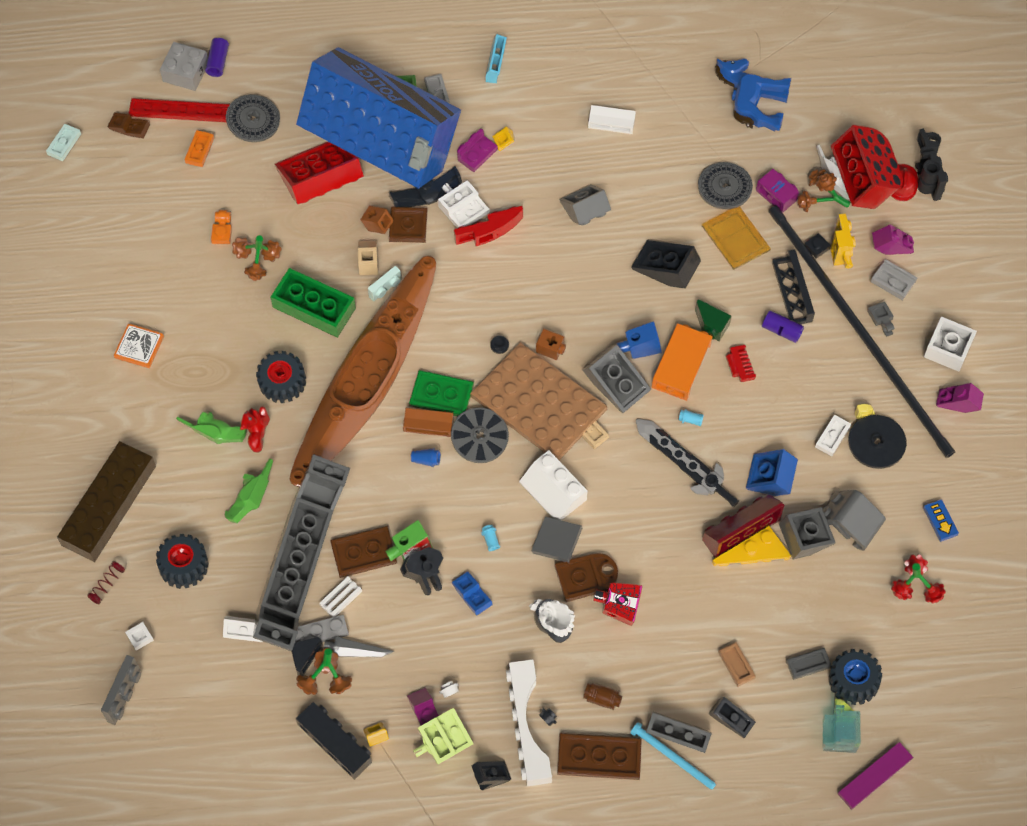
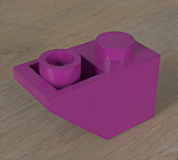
[872,224,914,255]
[936,383,984,413]

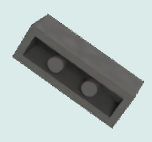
[646,711,712,753]

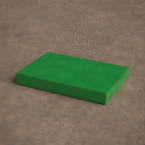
[409,370,474,417]

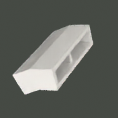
[588,105,636,134]

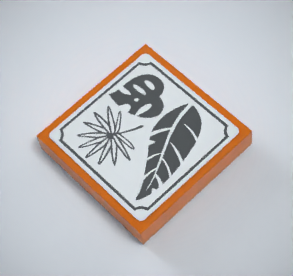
[114,324,164,369]

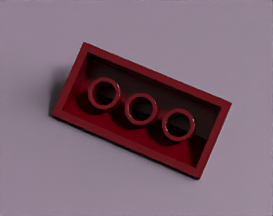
[702,495,785,558]

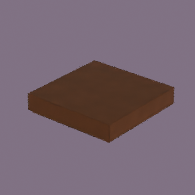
[389,207,428,243]

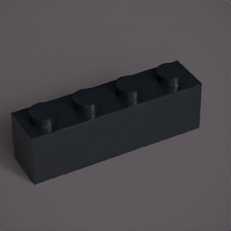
[296,702,372,780]

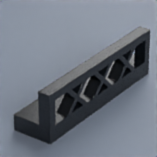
[772,249,815,324]

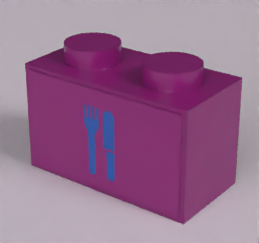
[756,169,799,213]

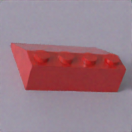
[275,142,364,204]

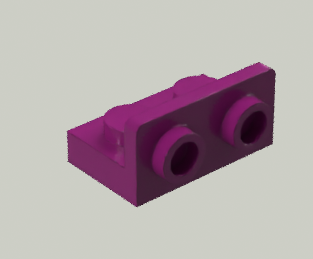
[457,129,498,172]

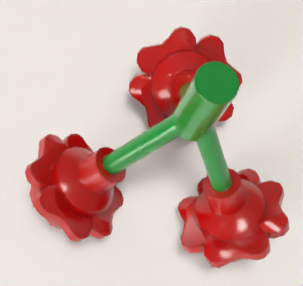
[891,554,946,604]

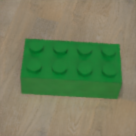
[270,268,356,338]

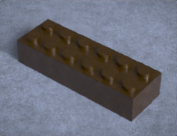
[57,441,156,562]

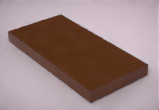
[557,733,642,780]

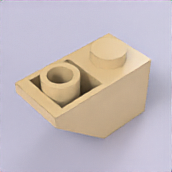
[358,240,378,275]

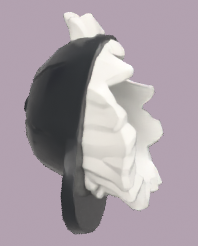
[529,599,575,643]

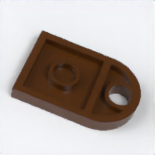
[554,553,618,602]

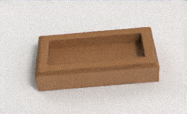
[718,642,756,687]

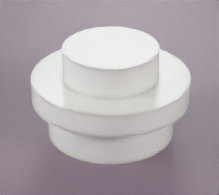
[439,681,459,698]

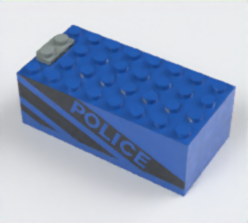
[296,47,461,189]

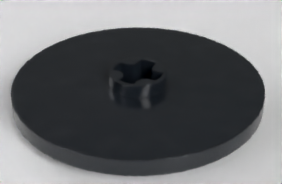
[848,415,907,469]

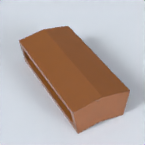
[403,408,454,437]

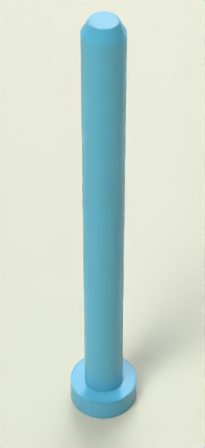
[630,722,716,789]

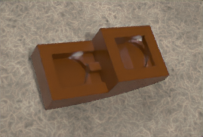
[107,113,150,139]

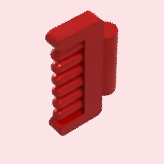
[726,345,756,382]

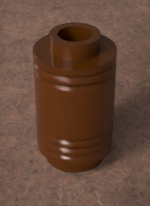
[583,682,623,710]

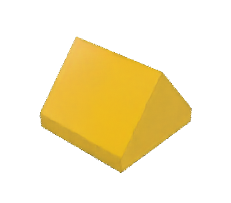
[363,722,389,747]

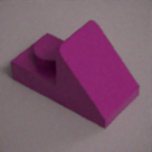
[407,688,439,726]

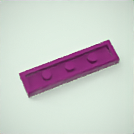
[838,742,914,810]

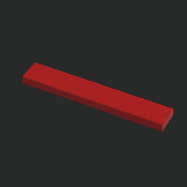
[129,98,230,122]

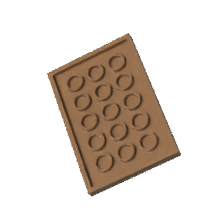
[470,342,607,460]

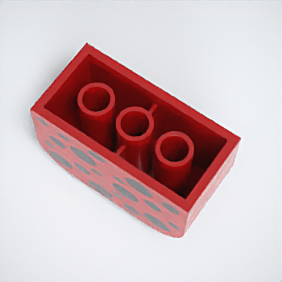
[831,125,903,209]

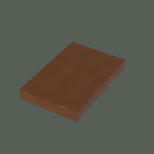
[330,526,397,578]

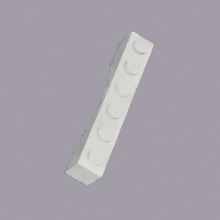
[506,659,552,786]

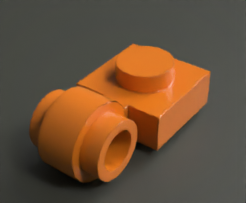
[211,210,232,244]

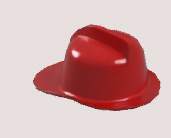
[891,164,918,201]

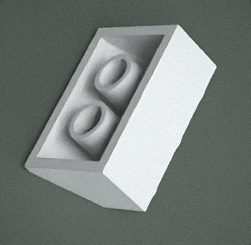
[519,450,587,520]

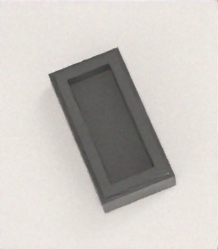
[786,648,832,680]

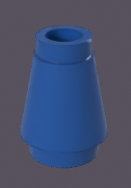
[411,448,441,467]

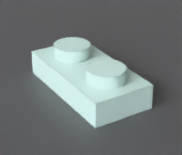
[46,124,81,161]
[368,266,401,302]

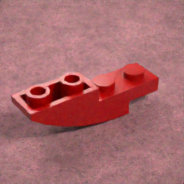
[454,206,523,246]

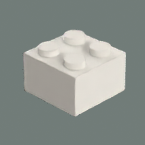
[924,317,977,372]

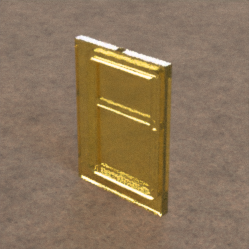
[702,206,771,270]

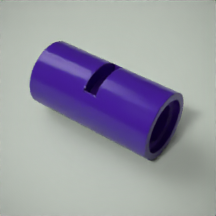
[205,38,229,77]
[762,310,804,343]

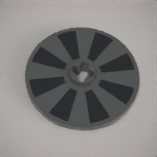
[451,408,509,463]

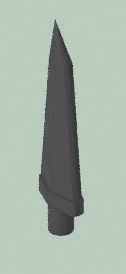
[324,636,394,657]

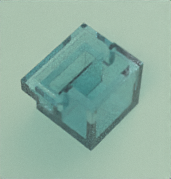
[823,705,861,753]

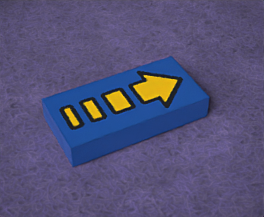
[923,499,959,542]

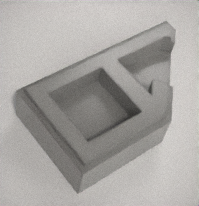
[424,74,450,104]

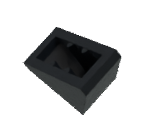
[291,637,323,676]

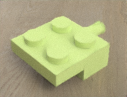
[413,708,473,765]

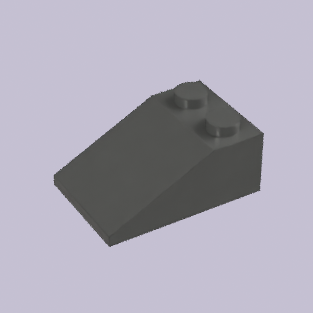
[582,345,651,413]

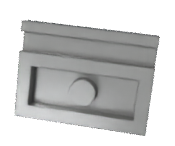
[871,259,917,301]

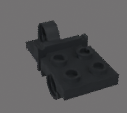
[915,128,948,201]

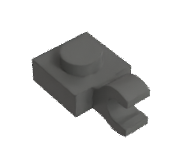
[867,302,895,337]

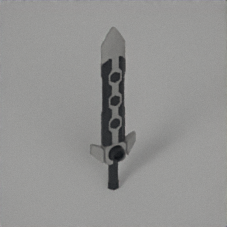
[636,419,740,507]

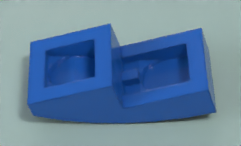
[452,571,493,616]

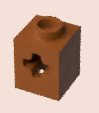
[360,205,394,234]
[536,329,566,360]

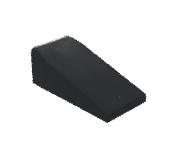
[709,697,756,738]

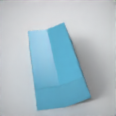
[486,34,507,84]

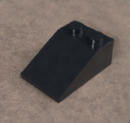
[631,240,701,289]

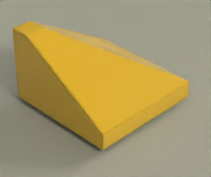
[492,126,514,151]

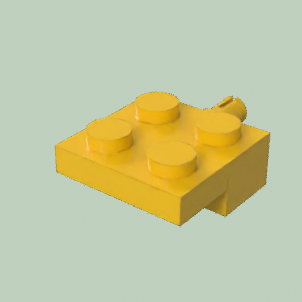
[830,213,855,269]

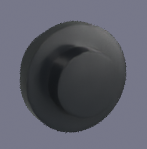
[490,335,509,354]
[539,708,557,726]

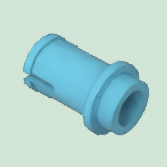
[679,409,704,426]
[481,525,500,551]

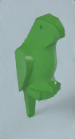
[176,412,246,444]
[224,458,273,523]

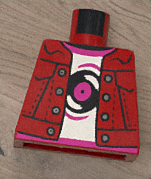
[593,583,642,626]

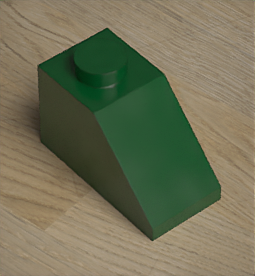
[695,299,732,342]

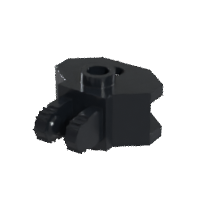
[400,547,443,596]

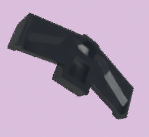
[388,166,462,207]

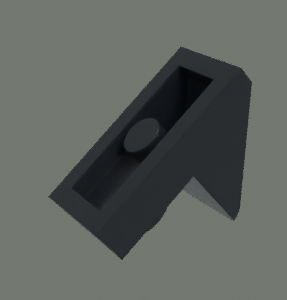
[471,761,511,790]

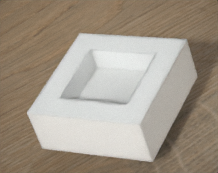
[125,622,154,651]

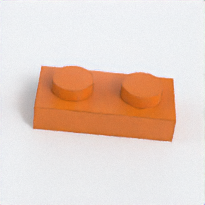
[184,130,214,167]

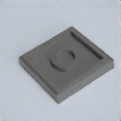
[531,517,583,563]

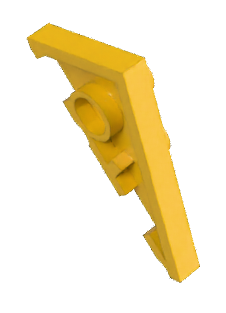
[712,526,791,566]

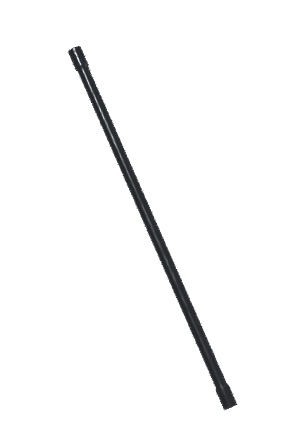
[769,205,956,458]

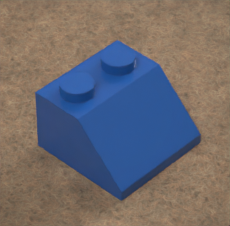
[746,449,798,496]

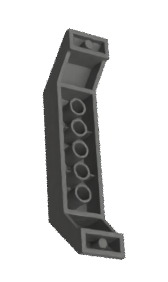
[253,454,350,651]

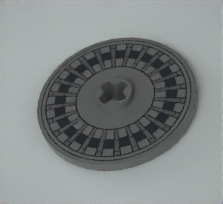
[226,95,280,142]
[698,162,753,209]

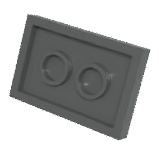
[101,655,141,725]

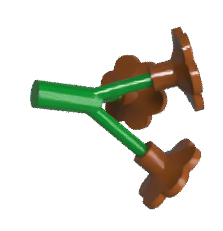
[296,648,352,695]

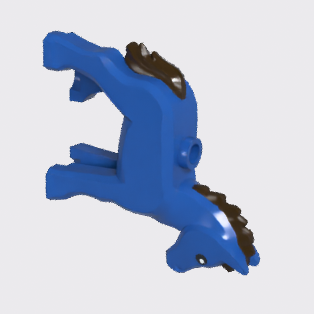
[715,59,791,132]

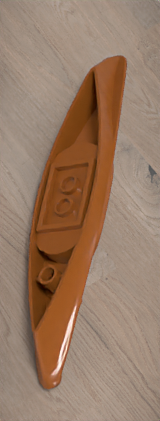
[289,256,436,487]

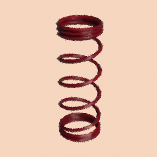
[87,561,125,604]

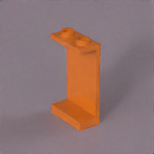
[652,323,713,401]

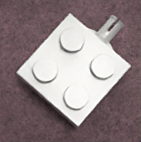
[438,180,489,228]

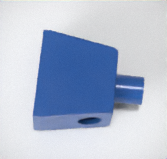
[616,321,662,359]

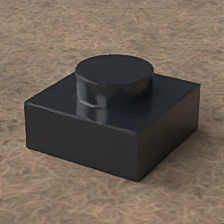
[805,233,831,259]

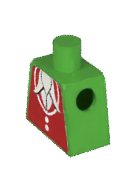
[385,520,433,561]

